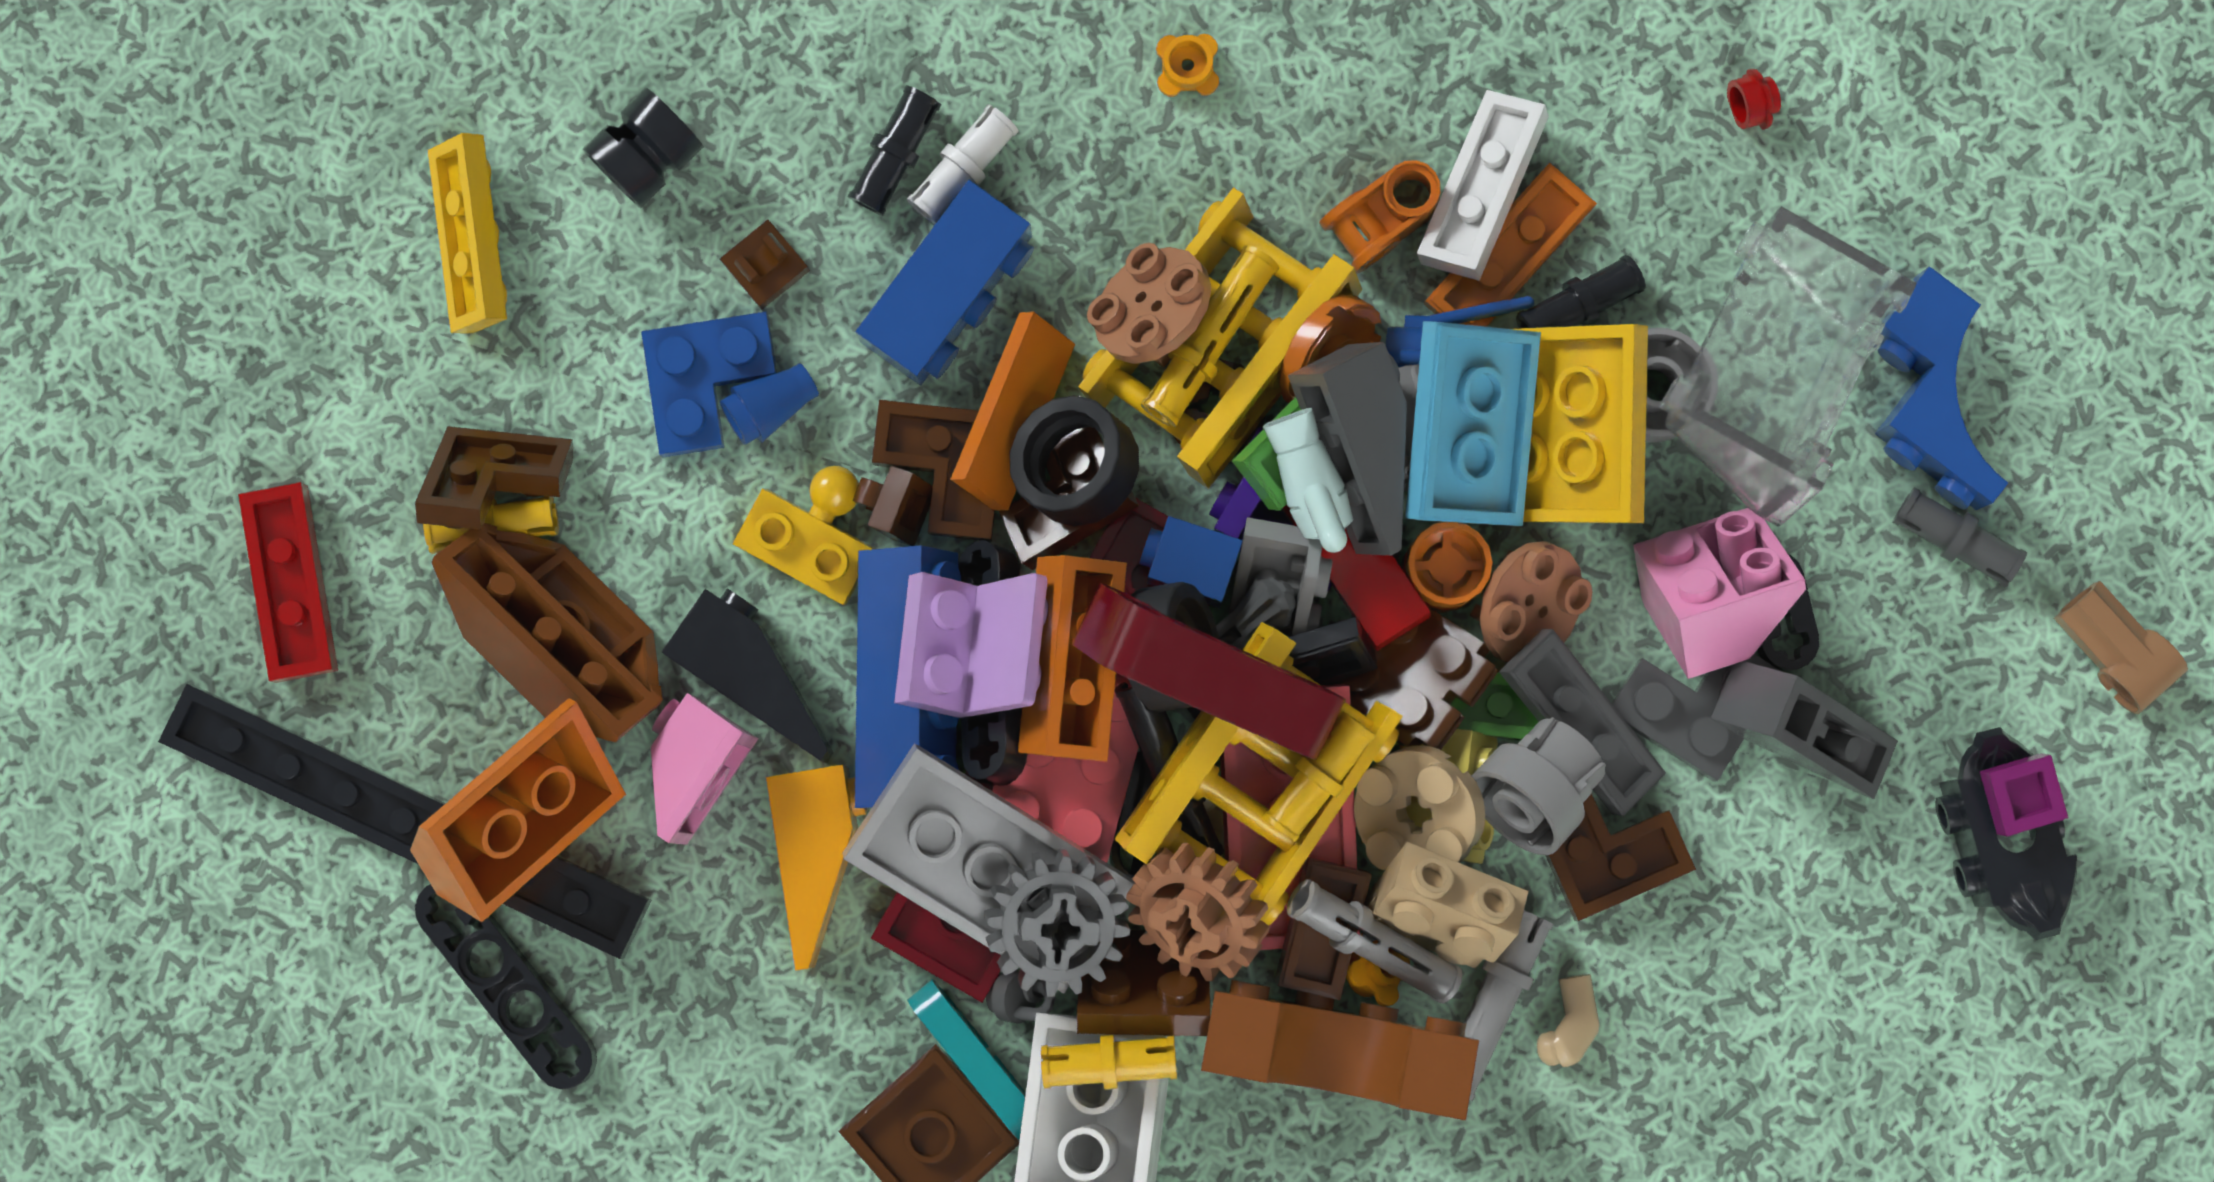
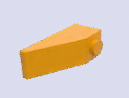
[766,765,867,971]

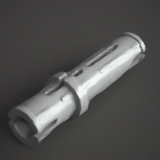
[1287,879,1463,1003]
[1464,910,1554,1101]

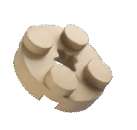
[1354,746,1485,870]

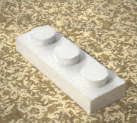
[1417,90,1549,281]

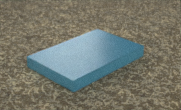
[1405,321,1541,526]

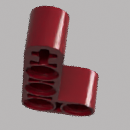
[1072,583,1346,760]

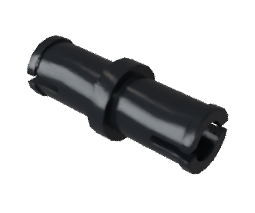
[848,85,942,216]
[1516,255,1646,329]

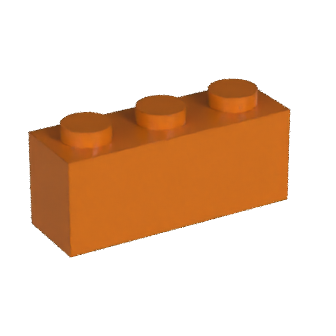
[1018,555,1127,762]

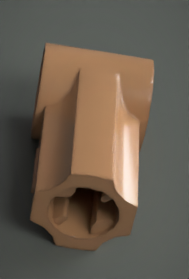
[2053,581,2188,714]

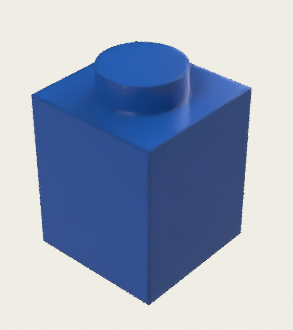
[1139,516,1243,608]

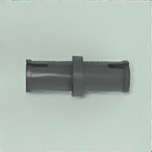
[1892,487,2027,588]

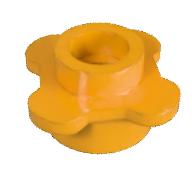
[1156,34,1219,97]
[1346,933,1410,1007]

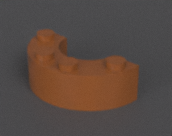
[1201,980,1479,1120]

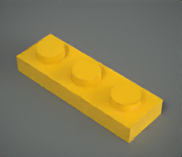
[428,133,507,334]

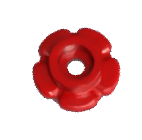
[1727,68,1781,130]

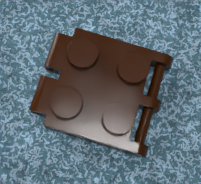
[1327,606,1499,750]

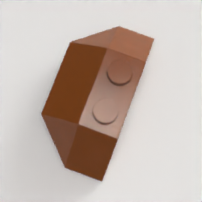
[431,523,663,743]

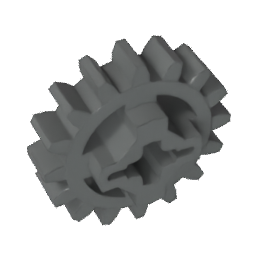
[984,849,1130,997]

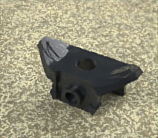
[1935,727,2077,940]

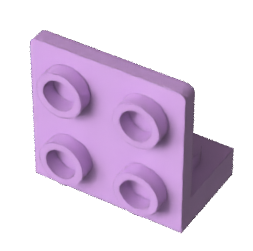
[894,572,1048,718]

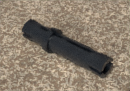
[1114,682,1224,856]

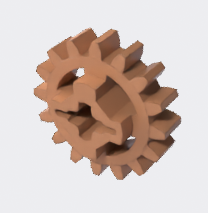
[1126,843,1270,981]

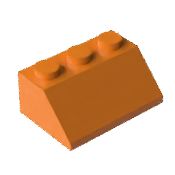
[410,698,626,922]

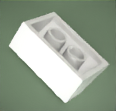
[1014,1013,1169,1182]

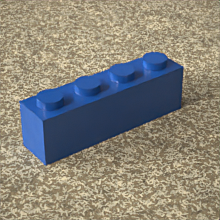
[855,545,961,809]

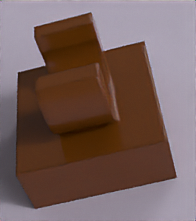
[720,219,810,310]
[852,466,933,546]

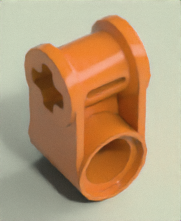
[1319,160,1441,274]

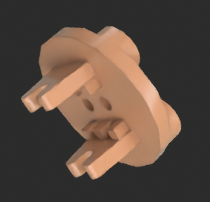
[1087,243,1212,367]
[1470,541,1593,662]

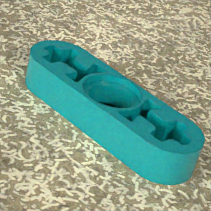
[907,979,1026,1141]

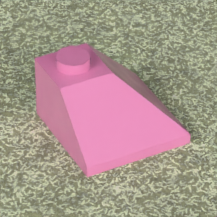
[651,693,758,845]

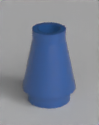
[720,363,819,445]

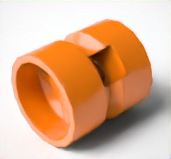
[1401,522,1493,613]

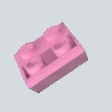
[1633,505,1806,679]

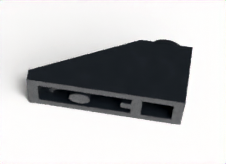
[661,588,834,763]

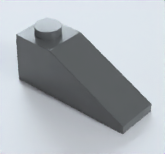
[1288,342,1407,555]
[1711,661,1898,799]

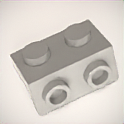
[1228,517,1332,637]

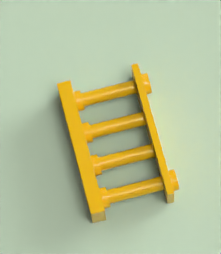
[1078,187,1363,489]
[1115,622,1403,925]

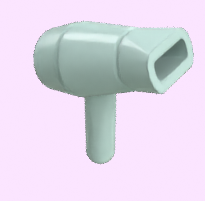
[1263,408,1353,553]

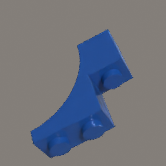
[1869,266,2008,510]

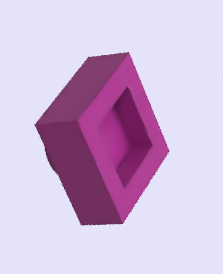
[1980,753,2069,837]

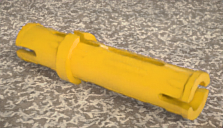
[1141,245,1279,427]

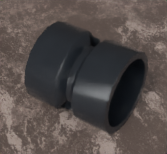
[582,88,704,208]

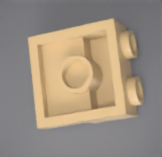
[1364,842,1529,969]

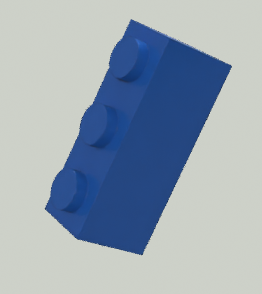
[855,180,1034,386]

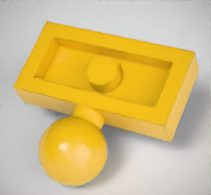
[733,466,876,605]

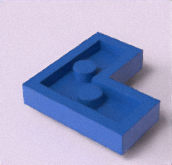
[641,312,777,458]

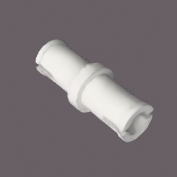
[907,104,1019,225]

